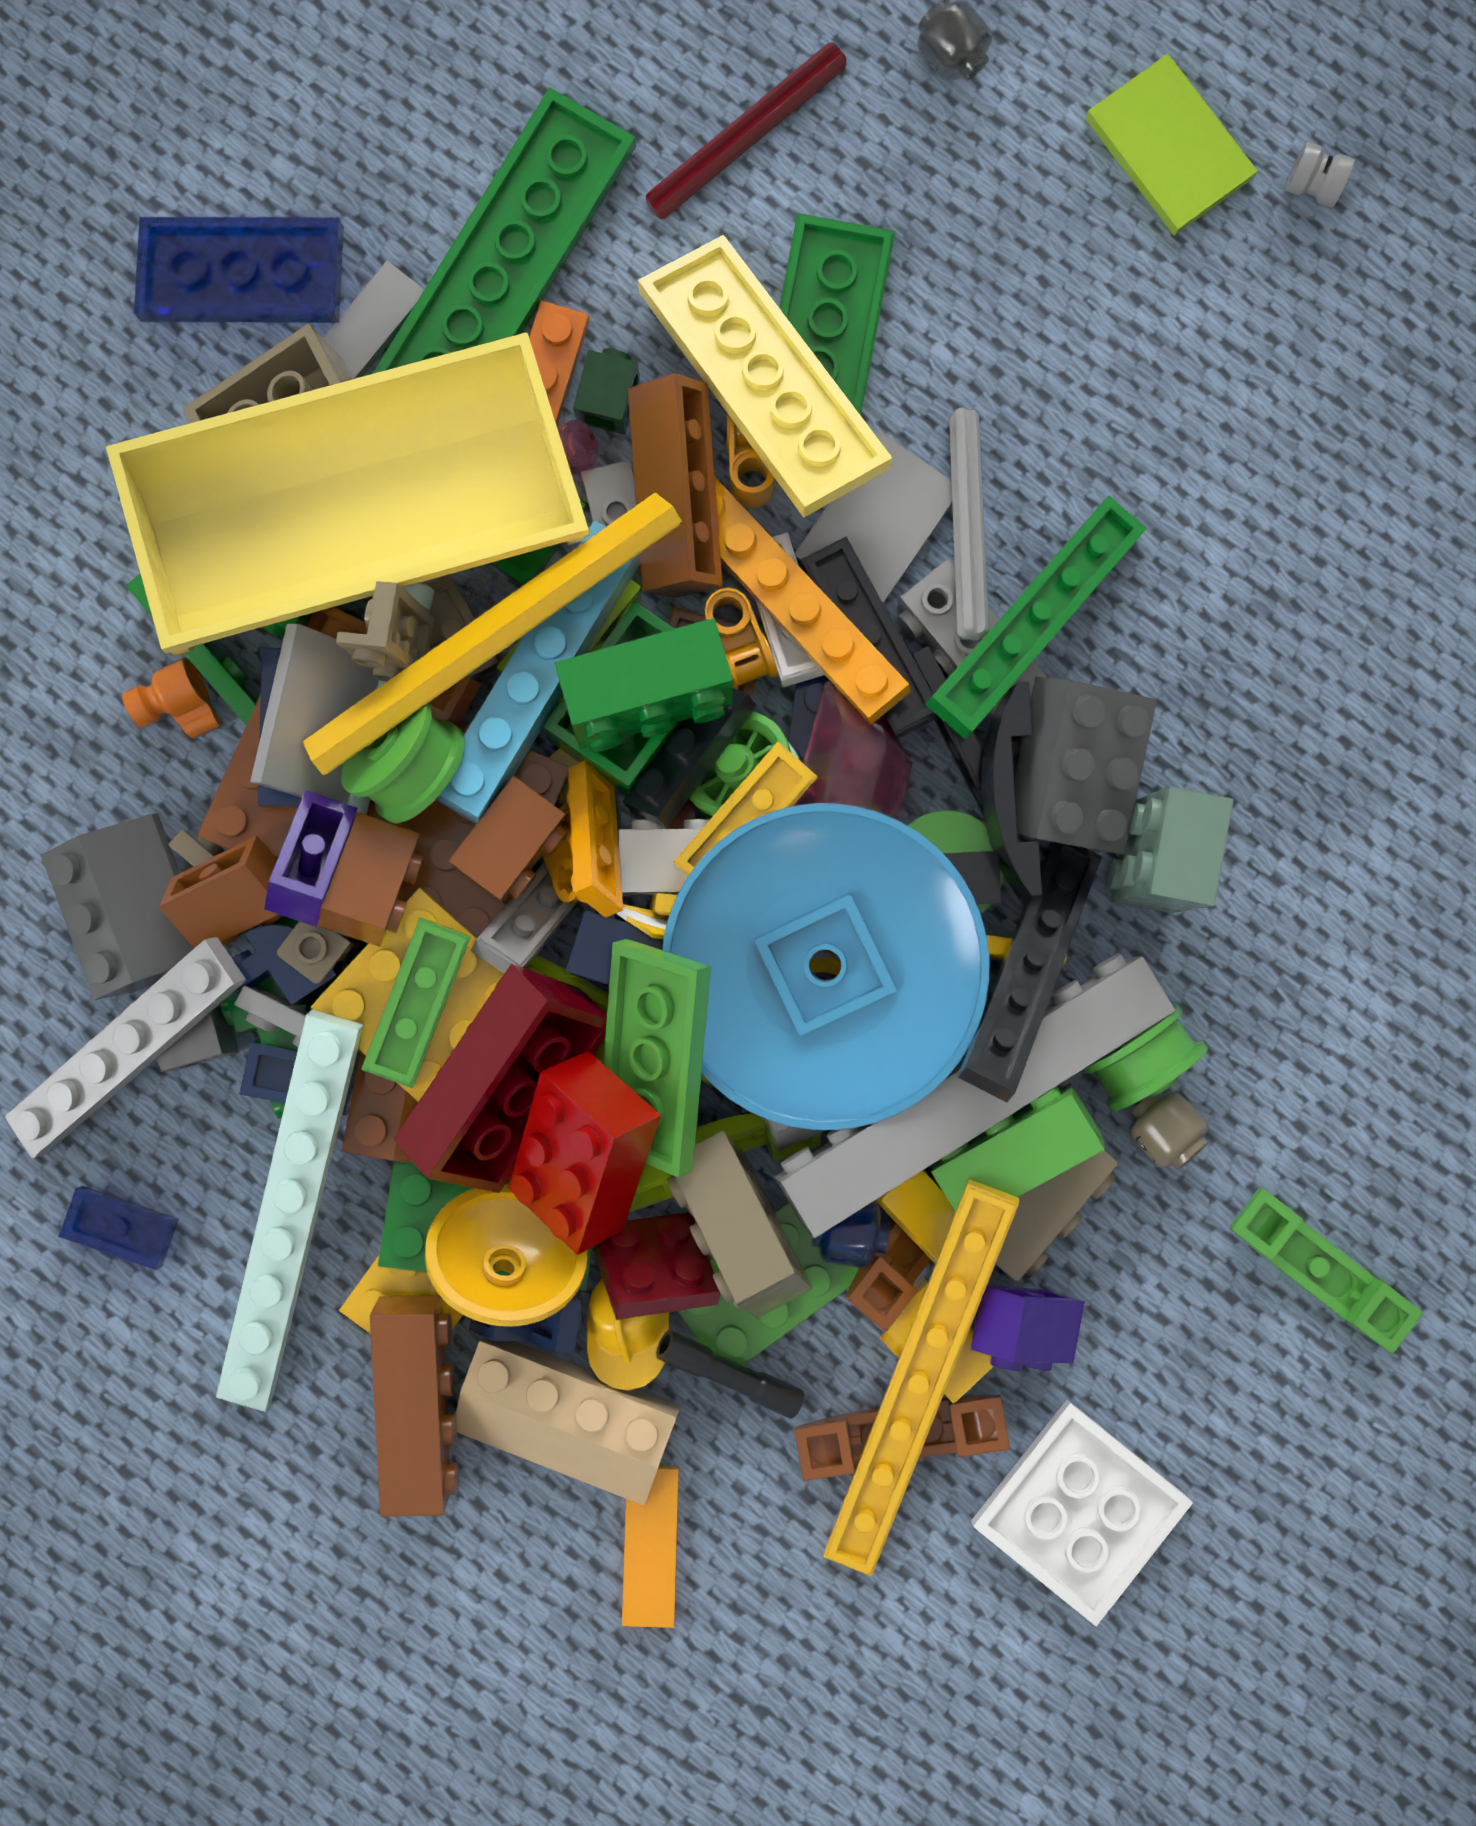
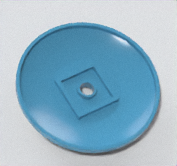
[662,803,989,1130]

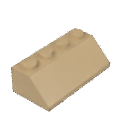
[456,1337,681,1506]

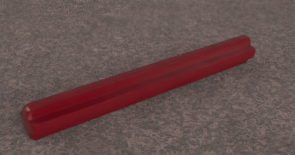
[646,42,847,219]

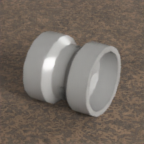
[1285,140,1355,209]

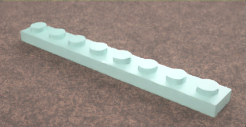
[216,1009,364,1412]

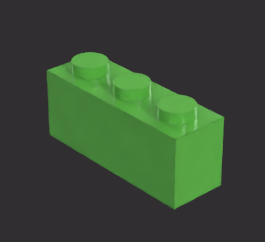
[931,1083,1105,1212]

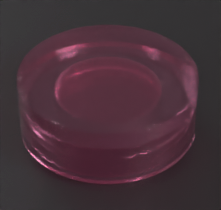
[557,420,598,475]

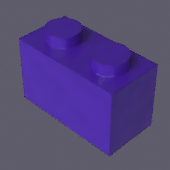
[264,790,358,927]
[971,1286,1085,1371]

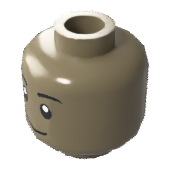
[1130,1092,1209,1170]

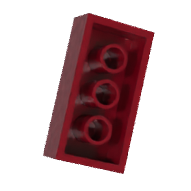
[394,964,607,1193]

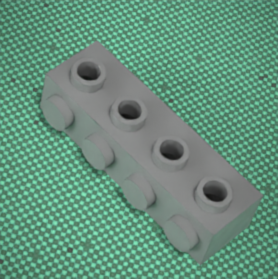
[897,559,1046,758]

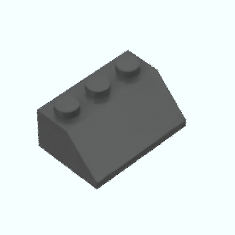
[41,813,194,1000]

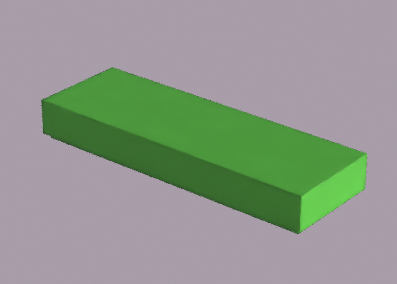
[361,917,471,1088]

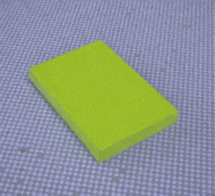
[1085,53,1258,236]

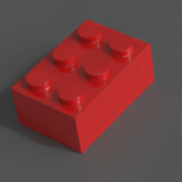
[508,1051,661,1255]

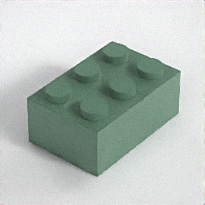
[1107,786,1234,913]

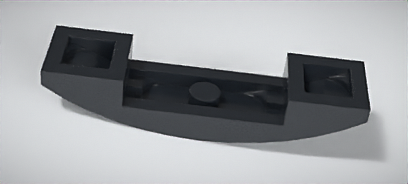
[981,682,1042,898]

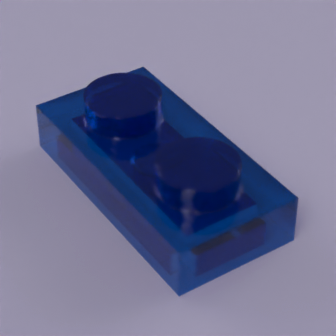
[58,1186,179,1270]

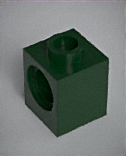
[573,348,640,435]

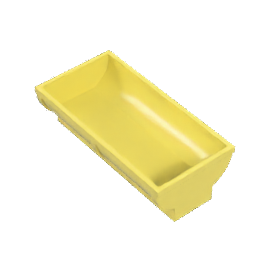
[106,332,589,656]

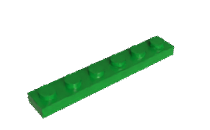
[925,495,1147,739]

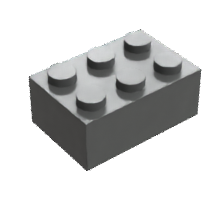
[1014,676,1157,855]

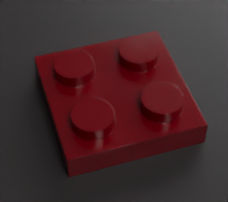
[592,1212,721,1320]

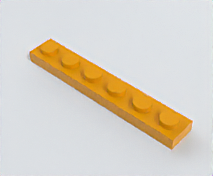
[715,477,911,725]

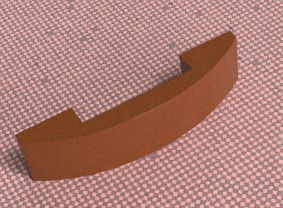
[845,1172,942,1332]
[794,1395,1010,1481]

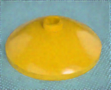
[425,1184,587,1326]

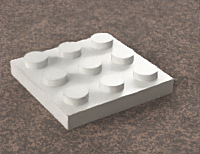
[971,1399,1193,1627]

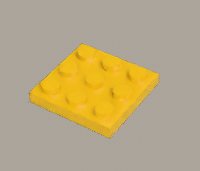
[311,887,504,1102]

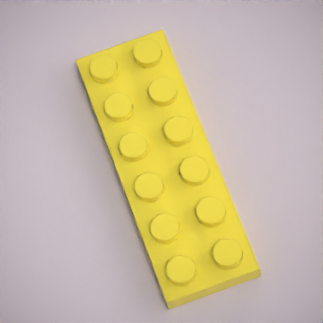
[638,235,892,518]

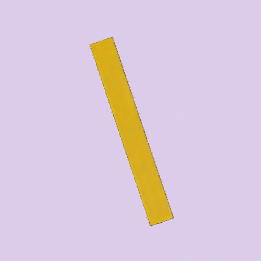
[302,493,682,775]
[823,1179,1019,1577]

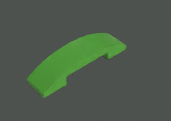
[1229,1186,1423,1354]

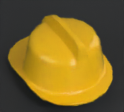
[587,1279,669,1391]

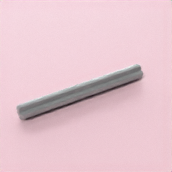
[949,407,989,641]

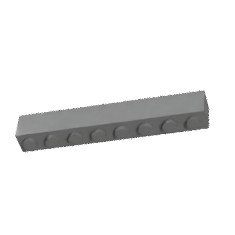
[774,953,1175,1238]

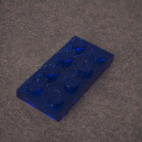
[134,217,344,323]

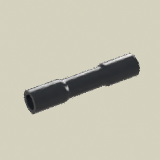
[656,1329,804,1419]

